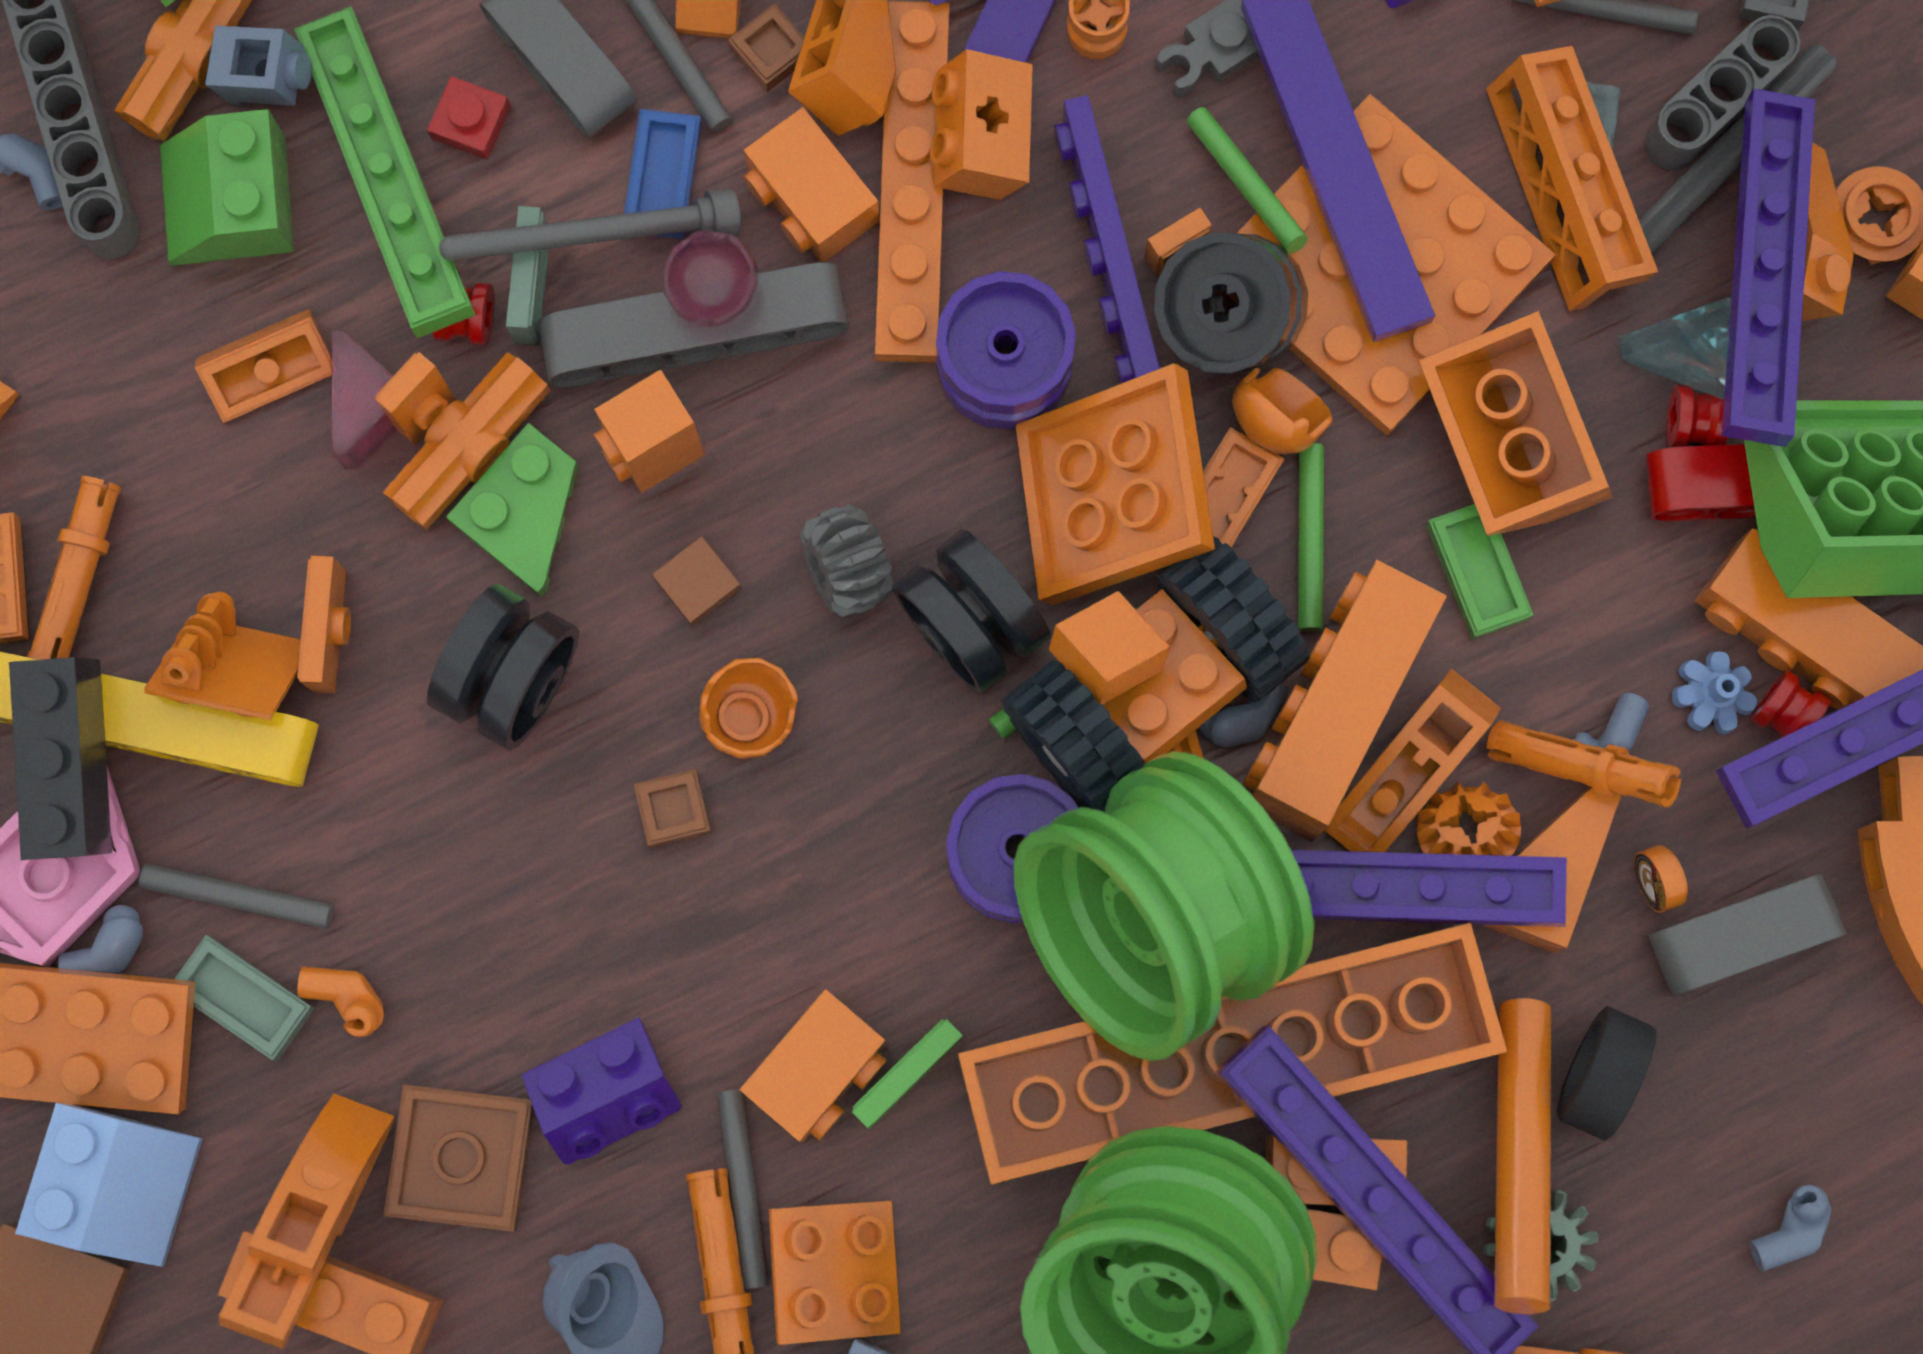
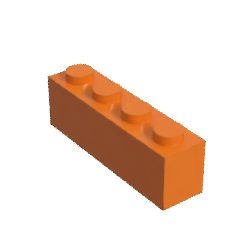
[1695,528,1923,709]

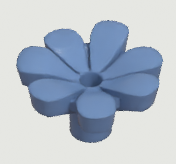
[1672,651,1757,735]

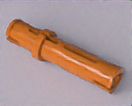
[27,476,122,660]
[1487,720,1681,808]
[685,1168,754,1354]

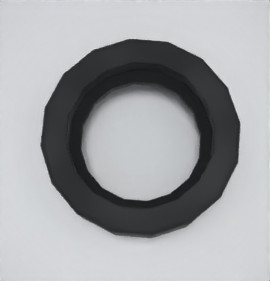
[1556,1006,1657,1141]

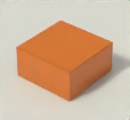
[1049,591,1170,705]

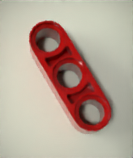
[1646,444,1756,522]

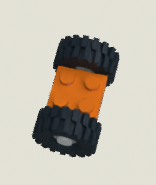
[1001,536,1310,813]

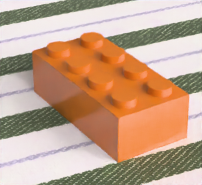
[1242,560,1447,842]

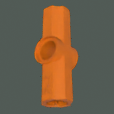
[114,0,252,142]
[382,352,551,531]

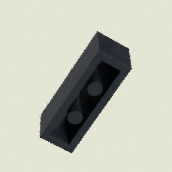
[9,657,112,860]

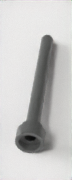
[439,188,741,261]

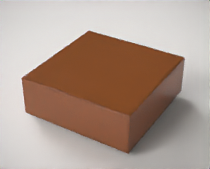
[728,3,805,92]
[652,536,742,627]
[633,769,712,848]

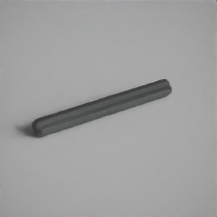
[1639,44,1838,254]

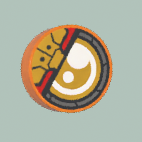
[1634,845,1688,913]

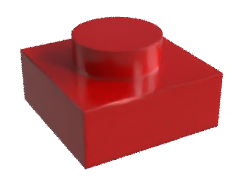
[427,76,511,160]

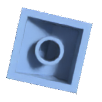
[15,1103,203,1267]

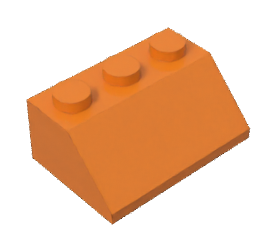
[1419,311,1613,537]

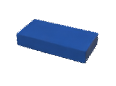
[624,109,702,240]

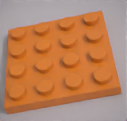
[1228,94,1556,437]

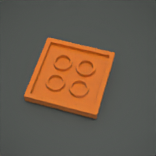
[1015,363,1215,606]

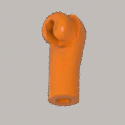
[297,966,384,1038]

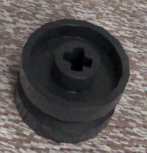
[1154,233,1308,373]
[892,529,1051,695]
[427,583,579,751]

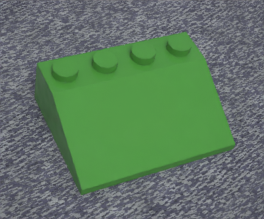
[1744,400,1923,598]

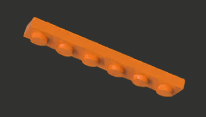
[875,1,949,363]

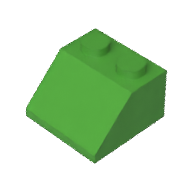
[160,109,294,266]

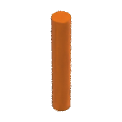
[1494,998,1551,1314]

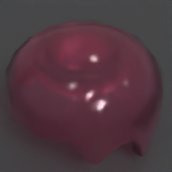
[662,230,759,328]

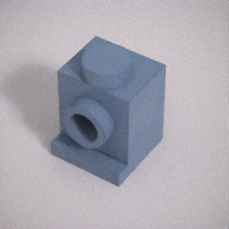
[205,25,312,106]

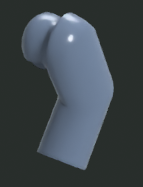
[0,133,63,210]
[1572,693,1649,751]
[58,905,143,974]

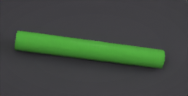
[1187,107,1308,253]
[1298,443,1324,632]

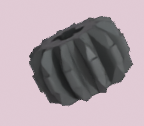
[800,504,894,617]

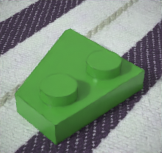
[446,423,579,597]

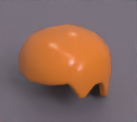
[1232,368,1332,455]
[698,657,798,759]

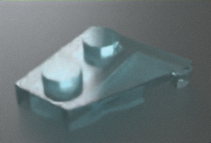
[1618,297,1731,400]

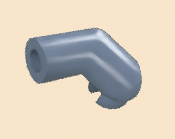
[1199,683,1289,748]
[1749,1184,1831,1272]

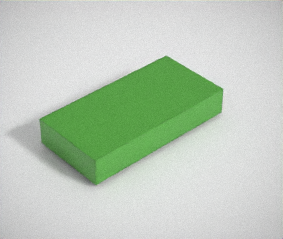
[1426,504,1534,641]
[852,1019,963,1130]

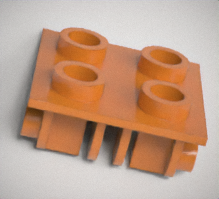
[144,591,301,721]
[769,1200,901,1345]

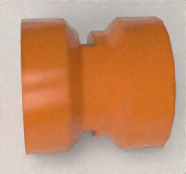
[1067,0,1130,59]

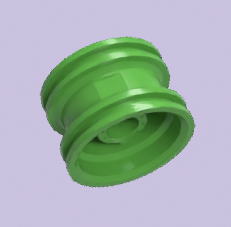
[1014,751,1314,1061]
[1020,1126,1318,1354]

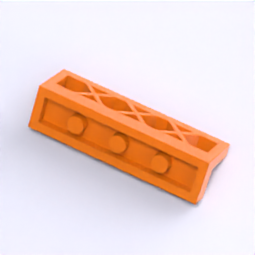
[1486,46,1658,312]

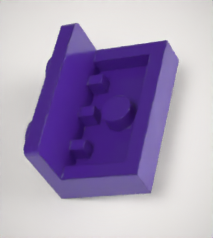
[521,1017,682,1165]

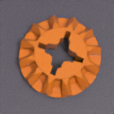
[1836,167,1923,265]
[1417,780,1521,856]

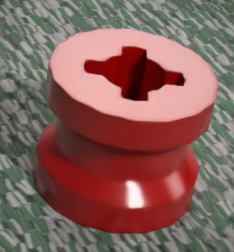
[433,282,495,346]
[1666,385,1728,447]
[1749,669,1831,738]

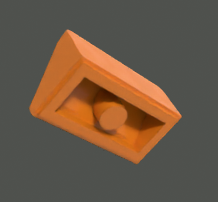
[195,309,338,423]

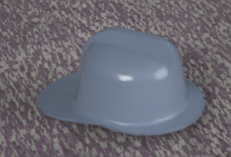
[542,1242,664,1354]

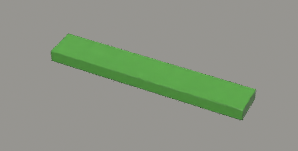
[295,6,476,338]

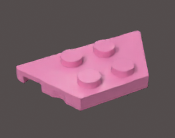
[0,767,141,967]

